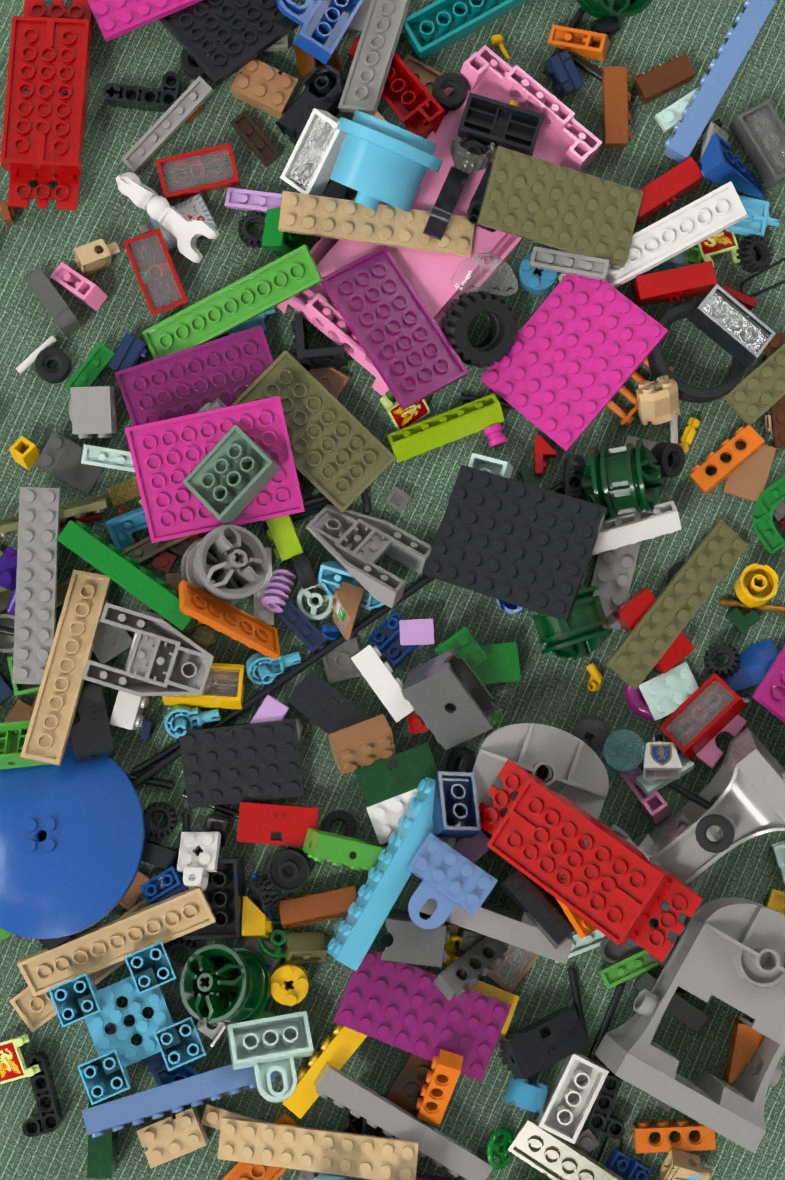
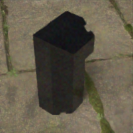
[275,65,346,145]

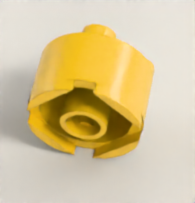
[734,564,779,608]
[270,963,310,1006]

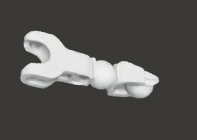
[116,172,219,263]

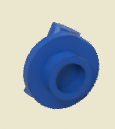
[321,623,340,640]

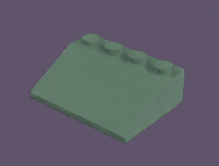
[183,424,282,525]

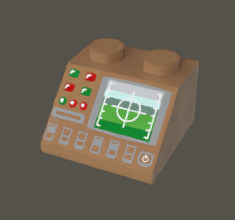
[330,581,365,640]

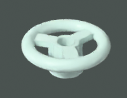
[296,583,334,620]

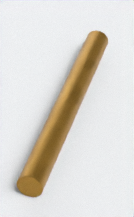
[719,598,785,614]

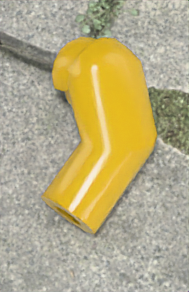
[585,662,603,692]

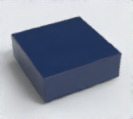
[140,720,155,741]

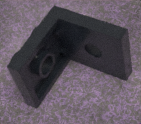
[292,313,348,370]

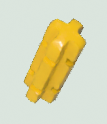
[678,417,700,454]

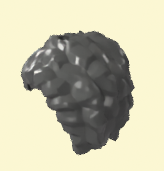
[450,137,496,174]

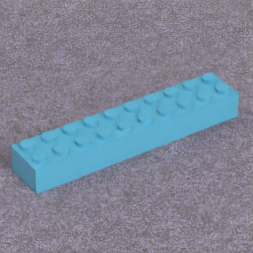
[327,777,435,971]

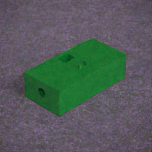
[473,642,521,685]

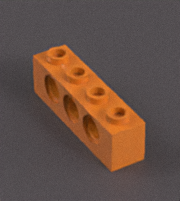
[690,425,765,496]
[415,1049,464,1125]
[632,1119,716,1153]

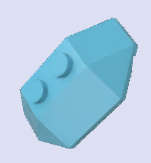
[317,560,385,610]

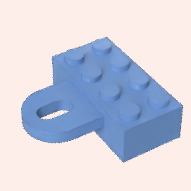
[406,833,498,929]

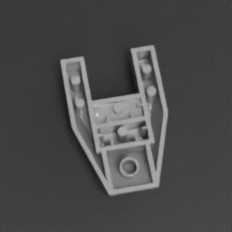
[306,504,432,608]
[81,603,214,696]

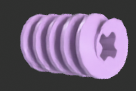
[261,569,297,613]

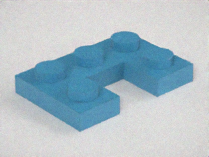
[105,507,148,550]

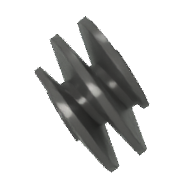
[573,715,610,752]

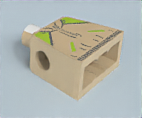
[74,239,120,277]

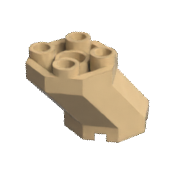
[636,375,681,425]

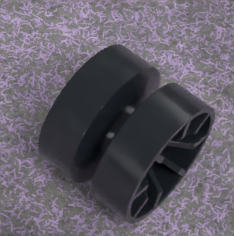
[268,847,311,892]

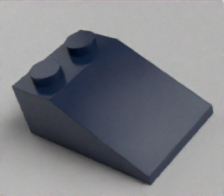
[432,771,481,838]

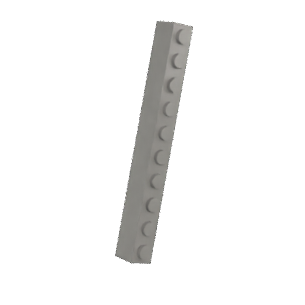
[314,1063,493,1180]

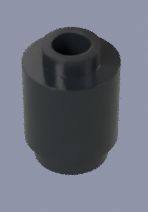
[591,16,620,37]

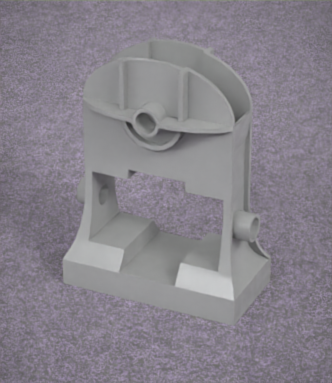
[414,723,609,964]
[623,726,785,911]
[595,897,785,1153]

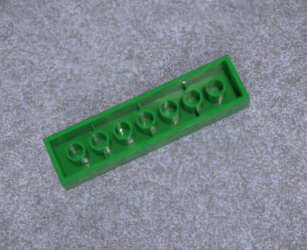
[56,520,198,633]

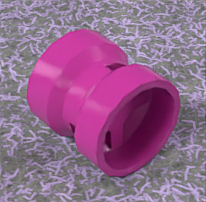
[483,423,508,448]

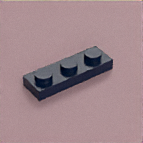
[275,599,327,653]

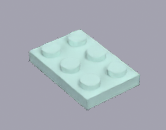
[639,662,699,721]

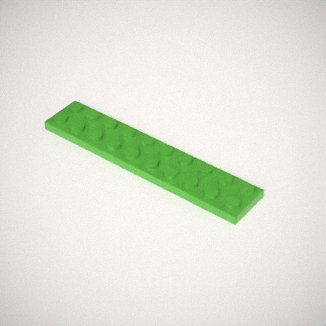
[142,245,323,360]

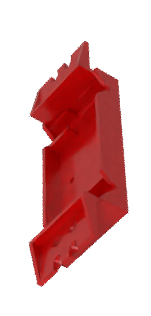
[0,0,93,211]
[479,759,703,962]

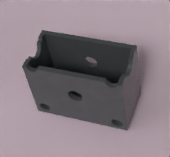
[401,647,500,750]
[380,909,450,967]

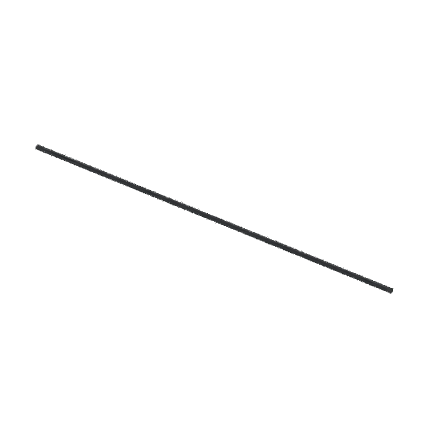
[131,464,586,788]

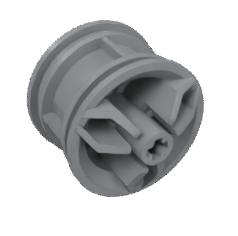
[180,525,268,605]

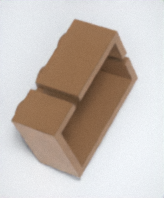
[230,59,300,118]
[328,714,396,775]

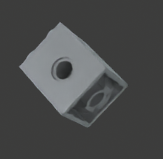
[69,386,118,438]

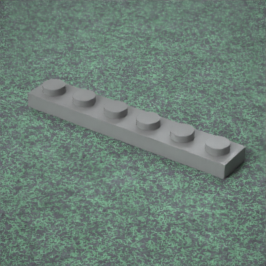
[121,76,214,174]

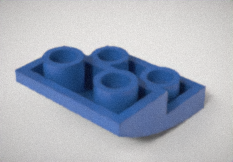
[368,611,419,667]
[140,866,189,905]
[605,1148,652,1180]

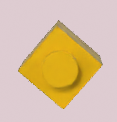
[9,436,40,471]

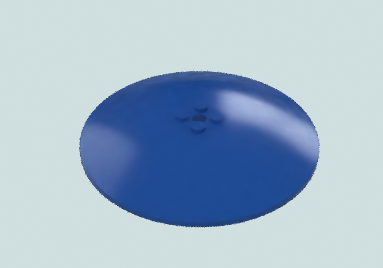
[0,741,145,939]

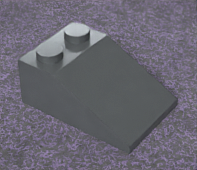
[34,431,105,495]

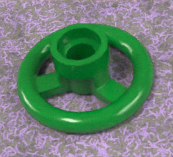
[257,920,295,959]
[486,1128,514,1169]

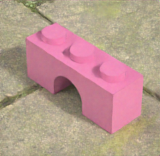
[694,715,747,768]

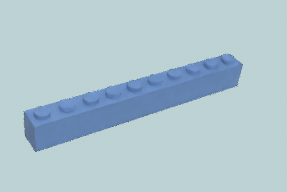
[664,0,776,163]
[82,1064,281,1138]

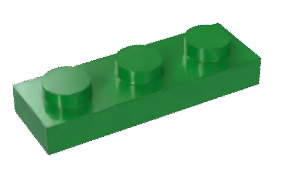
[65,342,115,392]

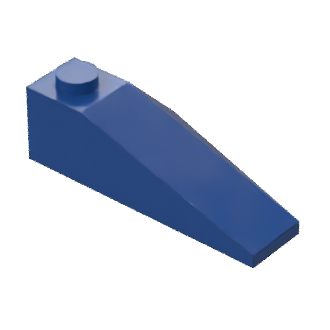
[135,1036,198,1114]

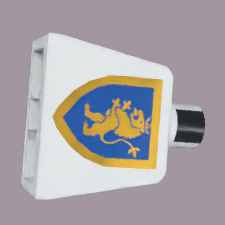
[642,735,682,779]

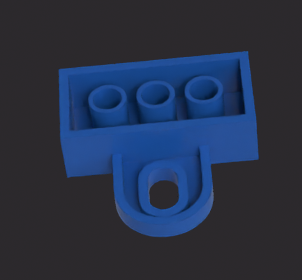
[276,0,363,65]

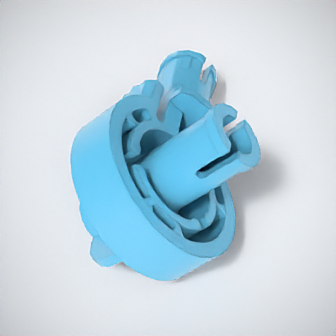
[245,651,301,684]
[164,705,221,738]

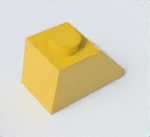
[241,896,272,939]

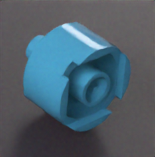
[518,253,558,295]
[504,1077,549,1114]

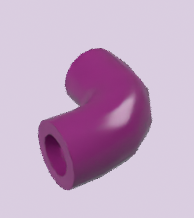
[624,679,655,722]

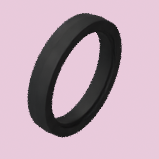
[647,302,746,403]

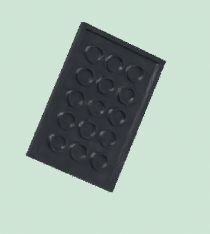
[179,718,305,808]

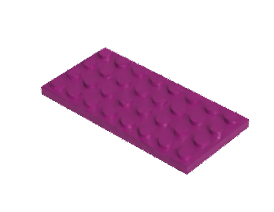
[320,246,469,410]
[114,325,274,426]
[333,948,511,1081]

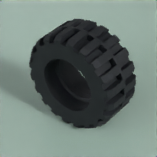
[441,290,518,368]

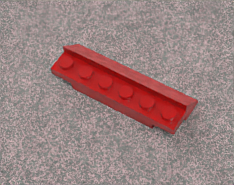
[381,52,446,138]

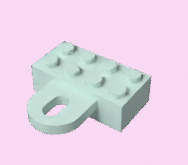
[227,1011,314,1103]

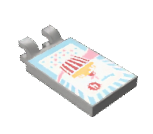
[139,193,217,252]

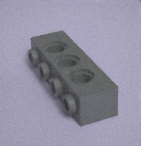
[433,936,509,1001]

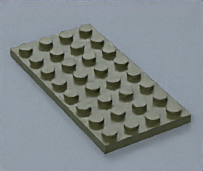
[477,146,644,268]
[232,350,396,513]

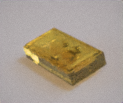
[106,476,141,507]

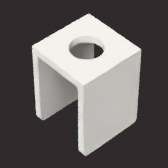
[195,1020,228,1047]

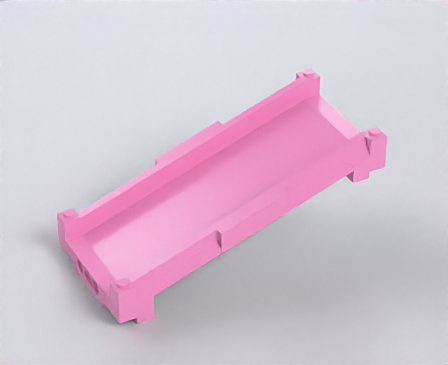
[276,45,603,396]

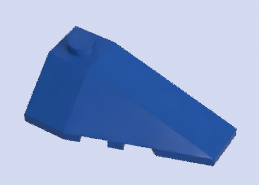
[701,133,765,199]
[703,639,779,692]

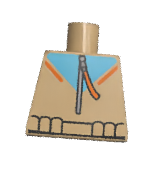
[659,1148,710,1180]

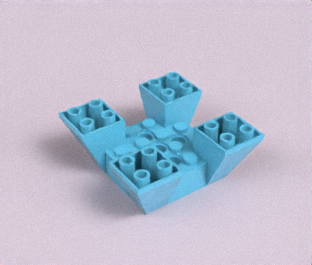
[48,941,206,1105]

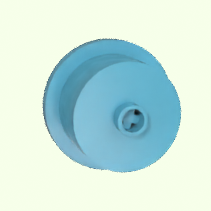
[329,110,443,212]

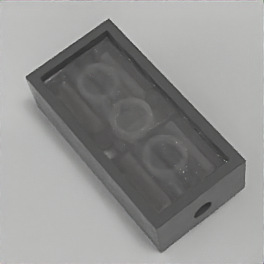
[730,100,785,189]

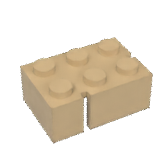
[136,1104,209,1168]

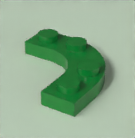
[753,475,785,555]

